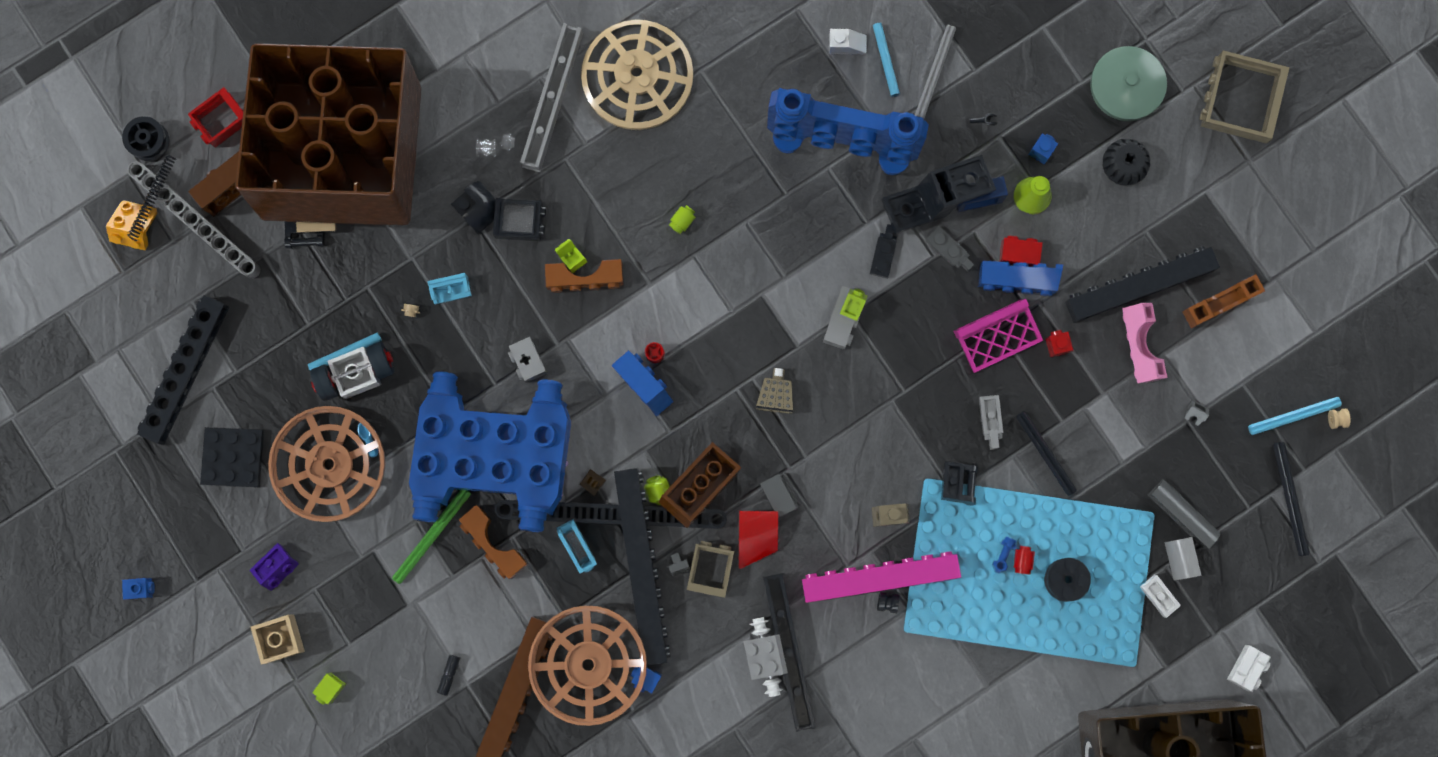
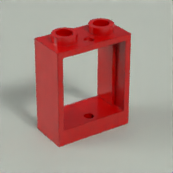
[188,87,244,148]

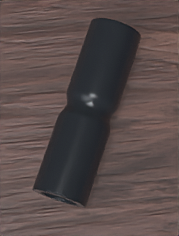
[437,655,460,696]

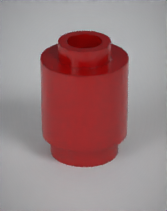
[1013,546,1035,575]

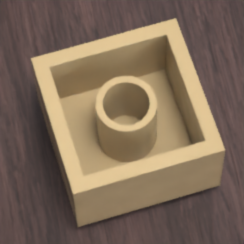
[251,614,305,665]

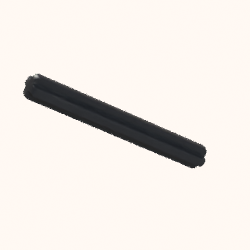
[1016,411,1077,496]

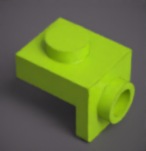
[555,239,587,274]

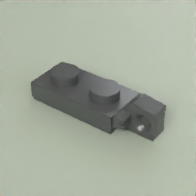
[926,226,974,272]

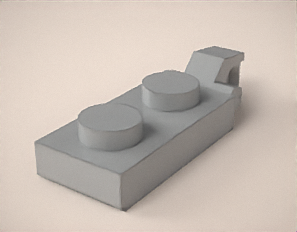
[979,395,1003,450]

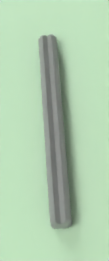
[915,25,956,118]

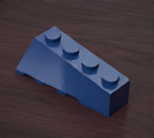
[978,261,1063,296]

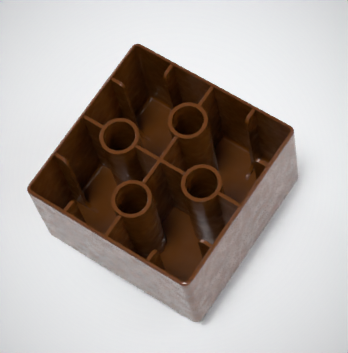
[235,43,422,225]

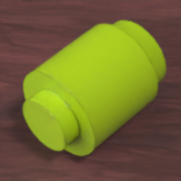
[669,205,696,234]

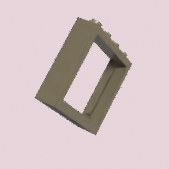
[1200,50,1289,144]

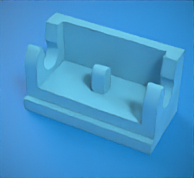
[427,273,472,304]

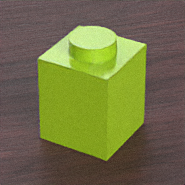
[312,673,346,705]

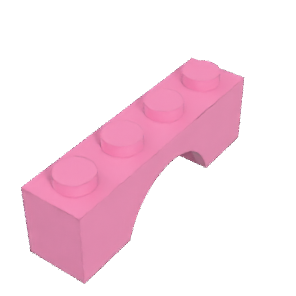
[1122,303,1167,383]

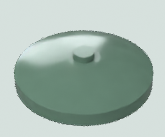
[1090,46,1167,121]

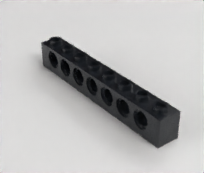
[137,295,230,445]

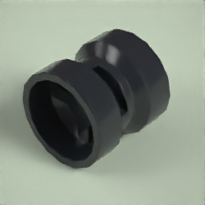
[877,592,900,614]

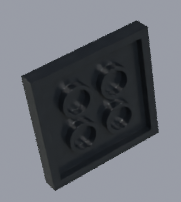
[200,427,264,488]

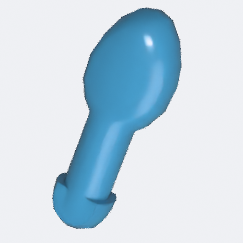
[357,423,378,457]

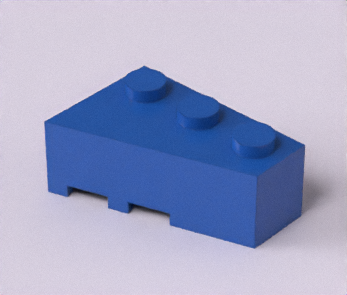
[612,350,673,417]

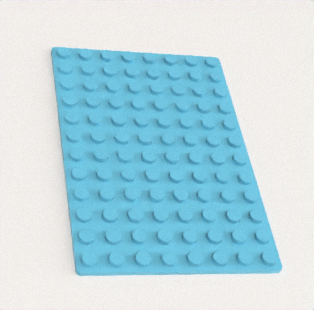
[904,479,1154,667]

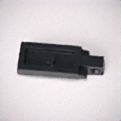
[870,224,897,279]

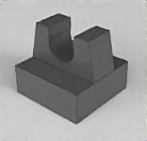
[1184,400,1209,426]
[668,553,691,577]

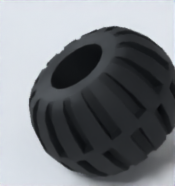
[1102,139,1150,186]

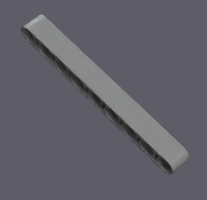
[127,161,261,279]

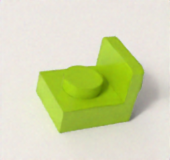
[840,288,868,321]

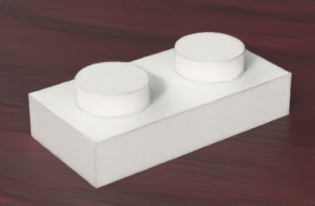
[1140,575,1181,618]

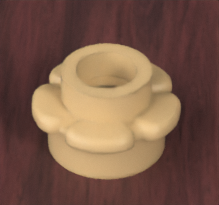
[401,304,420,317]

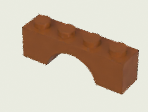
[545,259,624,293]
[1182,274,1265,328]
[459,505,528,579]

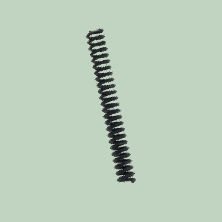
[127,155,177,241]

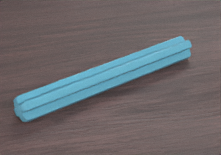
[1248,397,1342,435]

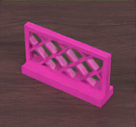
[953,299,1043,373]

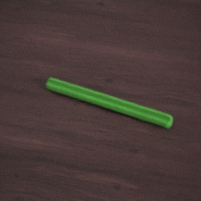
[392,490,471,584]

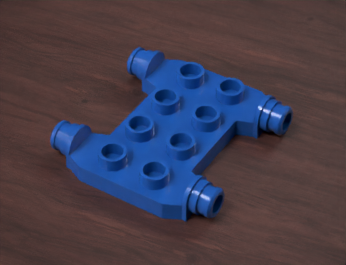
[767,88,929,175]
[409,372,571,532]

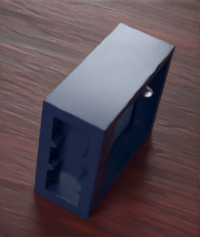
[957,176,1008,212]

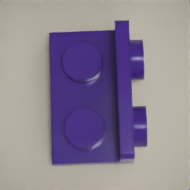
[250,543,299,591]

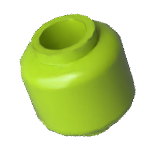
[644,475,670,505]

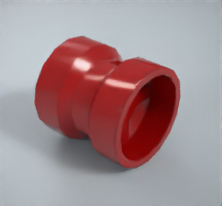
[645,342,665,364]

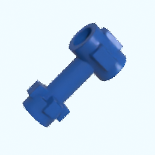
[992,537,1017,574]

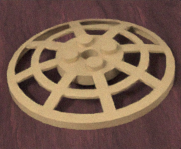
[581,20,693,130]

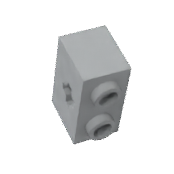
[508,337,547,383]

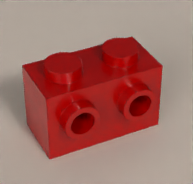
[999,236,1043,267]

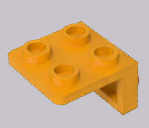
[106,201,157,250]

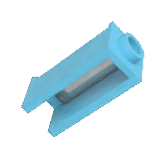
[556,519,597,573]

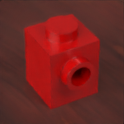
[1045,330,1073,358]

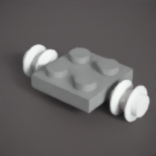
[743,617,788,697]

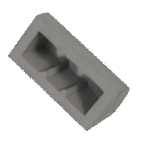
[1164,537,1202,580]

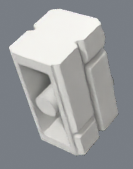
[1227,645,1271,692]

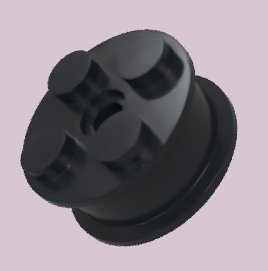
[122,116,170,161]
[1044,558,1091,602]

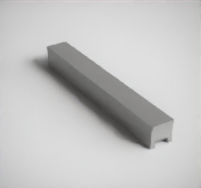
[520,23,583,172]

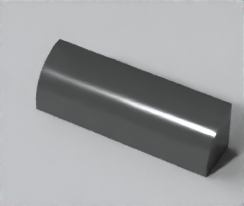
[1148,479,1221,549]

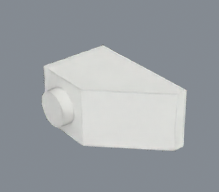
[829,29,867,54]

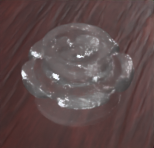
[502,133,515,151]

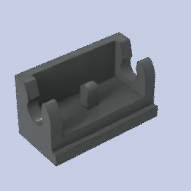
[760,473,799,518]

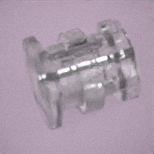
[476,138,497,157]

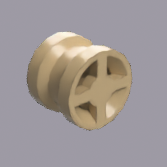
[1328,409,1351,429]

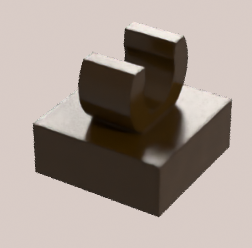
[579,469,607,496]

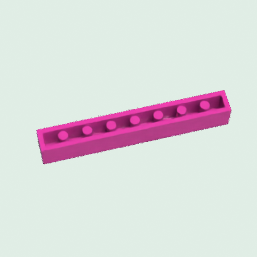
[802,551,961,603]

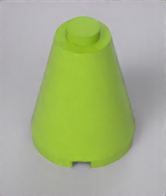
[1013,176,1052,215]

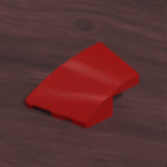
[739,511,778,569]

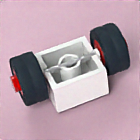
[310,342,394,401]

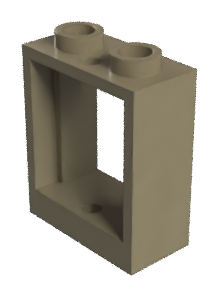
[687,541,734,598]

